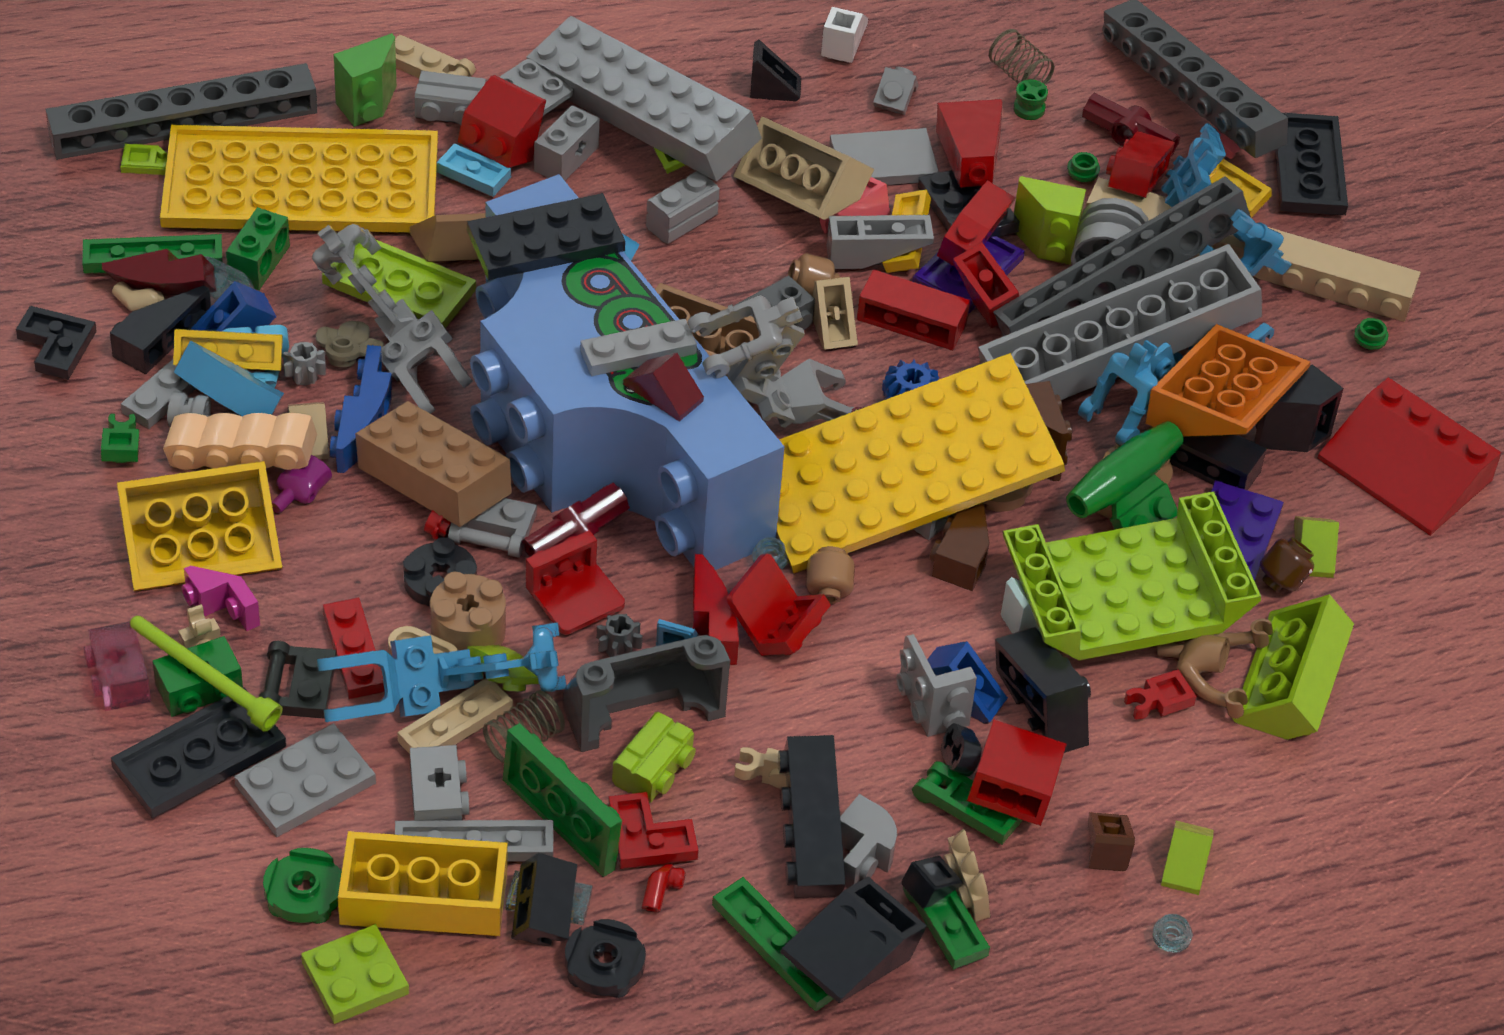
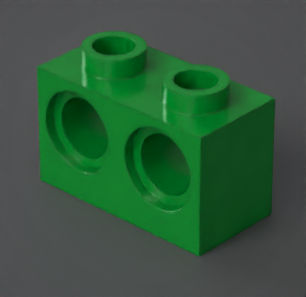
[226,207,290,291]

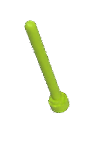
[130,616,283,732]

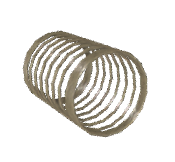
[988,29,1055,85]
[483,690,565,763]

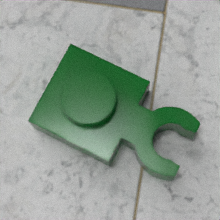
[101,414,140,463]

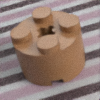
[430,572,506,650]

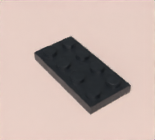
[1275,112,1348,215]
[467,193,625,280]
[111,687,286,819]

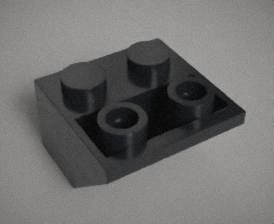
[1254,364,1344,452]

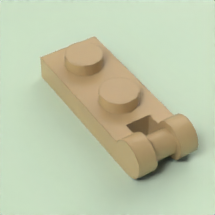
[395,35,476,78]

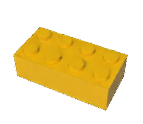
[338,831,508,936]

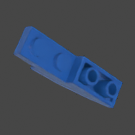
[330,345,392,473]

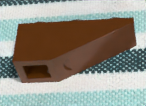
[929,502,990,591]

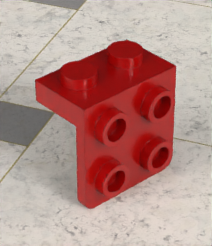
[526,530,625,635]
[727,554,831,656]

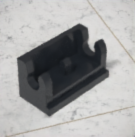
[511,853,577,946]

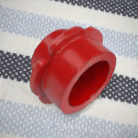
[424,510,452,540]

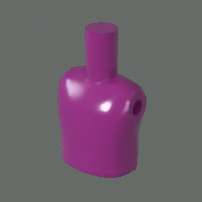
[272,455,332,514]

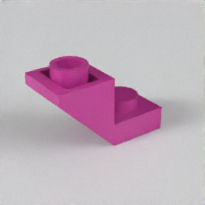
[181,565,260,631]

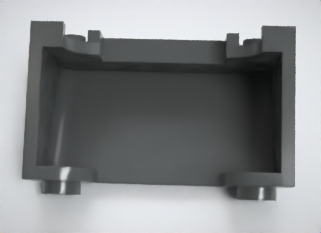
[563,635,730,752]

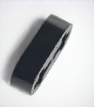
[941,723,982,776]

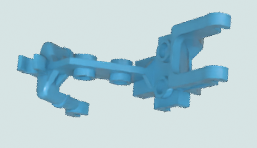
[1161,123,1292,277]
[1078,323,1275,446]
[317,622,567,722]

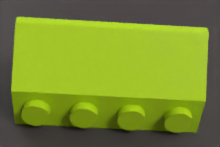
[1232,594,1354,740]

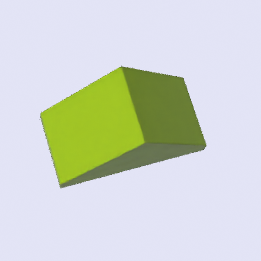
[1294,516,1339,578]
[1161,820,1214,895]

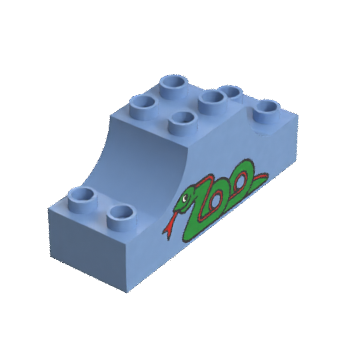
[470,174,785,570]

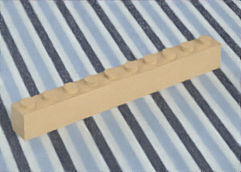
[1086,177,1421,322]

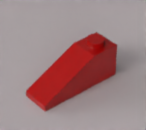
[936,180,1016,267]

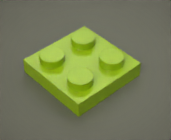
[301,924,409,1024]

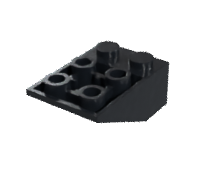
[780,877,927,1003]

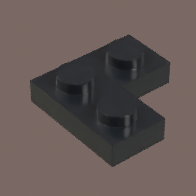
[16,306,97,380]

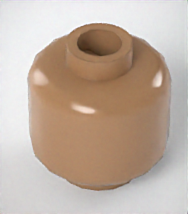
[787,253,840,297]
[806,546,855,604]

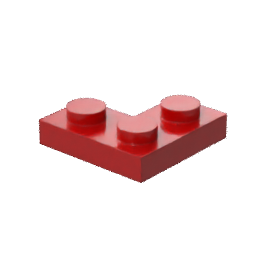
[608,792,699,869]

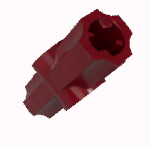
[1082,92,1180,157]
[522,482,630,557]

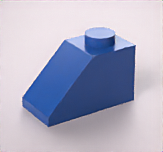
[191,281,276,332]
[927,641,1008,723]

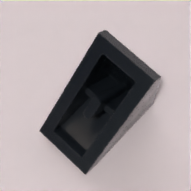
[750,39,801,102]

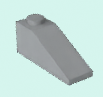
[826,215,934,269]

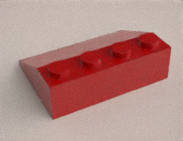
[1317,377,1502,536]

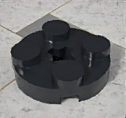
[403,537,477,606]
[565,919,646,998]

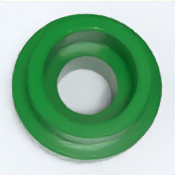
[1067,152,1100,182]
[1354,318,1389,350]

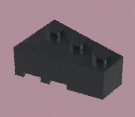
[995,627,1091,753]

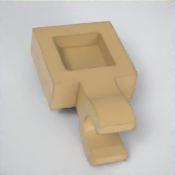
[178,604,221,648]
[734,747,786,789]

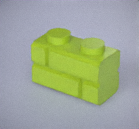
[612,712,696,803]

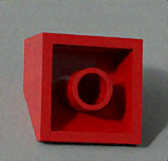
[457,75,546,168]

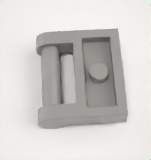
[448,498,537,558]

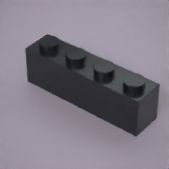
[778,735,845,898]

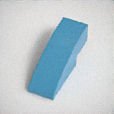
[174,341,284,417]

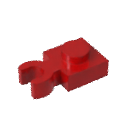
[1124,669,1197,719]

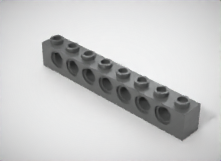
[1102,0,1288,158]
[45,63,317,160]
[993,176,1251,336]

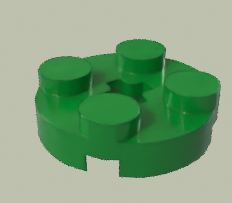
[263,848,342,924]

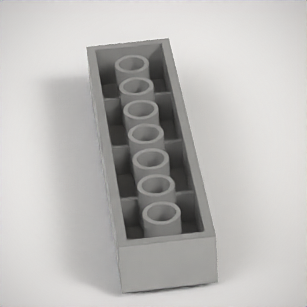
[526,16,762,182]
[978,244,1262,400]

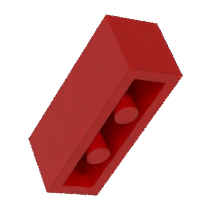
[1106,131,1175,198]
[857,269,970,351]

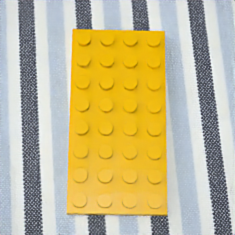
[160,125,438,233]
[777,353,1065,573]

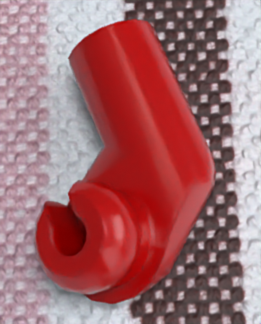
[641,864,686,913]

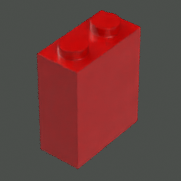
[967,719,1066,826]

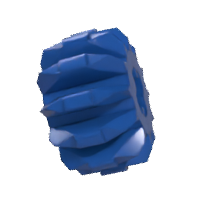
[882,359,939,400]

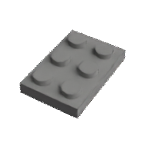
[234,723,376,837]

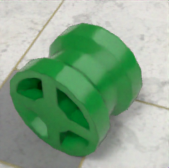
[1013,79,1048,120]

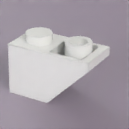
[821,7,868,63]

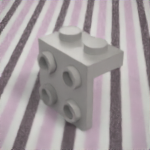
[500,59,573,138]
[896,634,977,737]

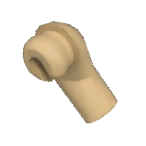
[112,281,164,312]

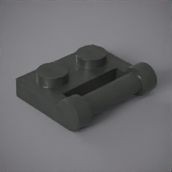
[259,640,336,719]

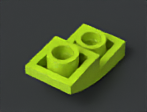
[467,645,539,691]

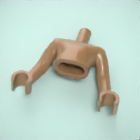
[1157,618,1273,719]

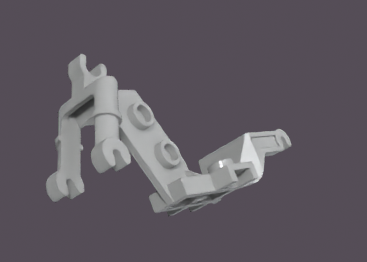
[312,224,473,414]
[688,295,854,428]

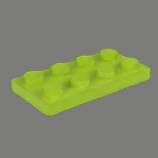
[322,239,476,328]

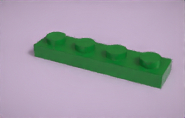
[82,234,223,273]
[712,877,834,1012]

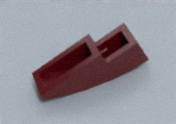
[102,249,216,295]

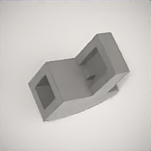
[840,794,897,888]

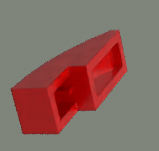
[693,554,739,665]

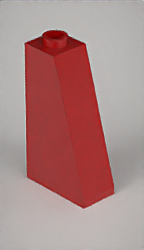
[936,99,1003,187]

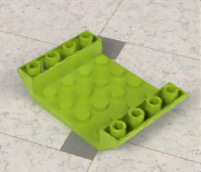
[1003,491,1261,660]

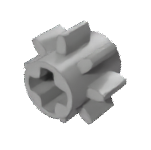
[283,342,326,385]

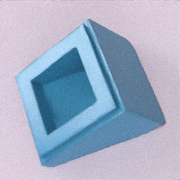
[656,619,699,646]

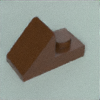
[1088,812,1135,871]

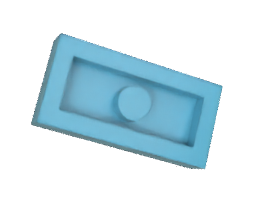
[437,143,511,197]

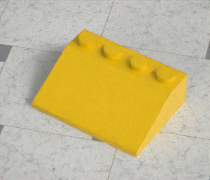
[117,461,282,592]

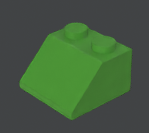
[333,33,397,127]

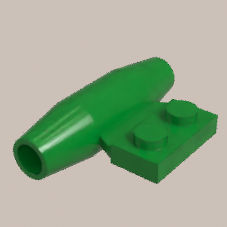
[1066,421,1183,530]

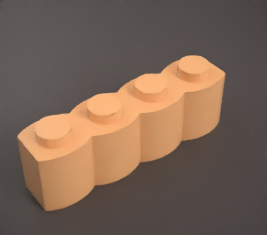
[163,413,317,470]

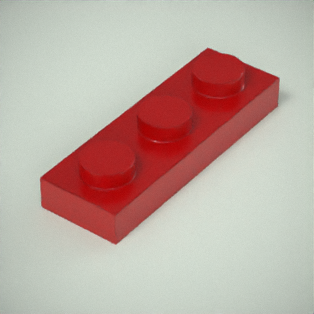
[323,597,385,699]

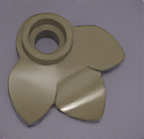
[316,321,384,367]

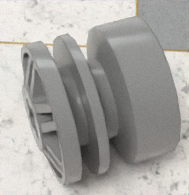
[1071,198,1149,265]

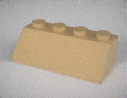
[734,117,874,220]

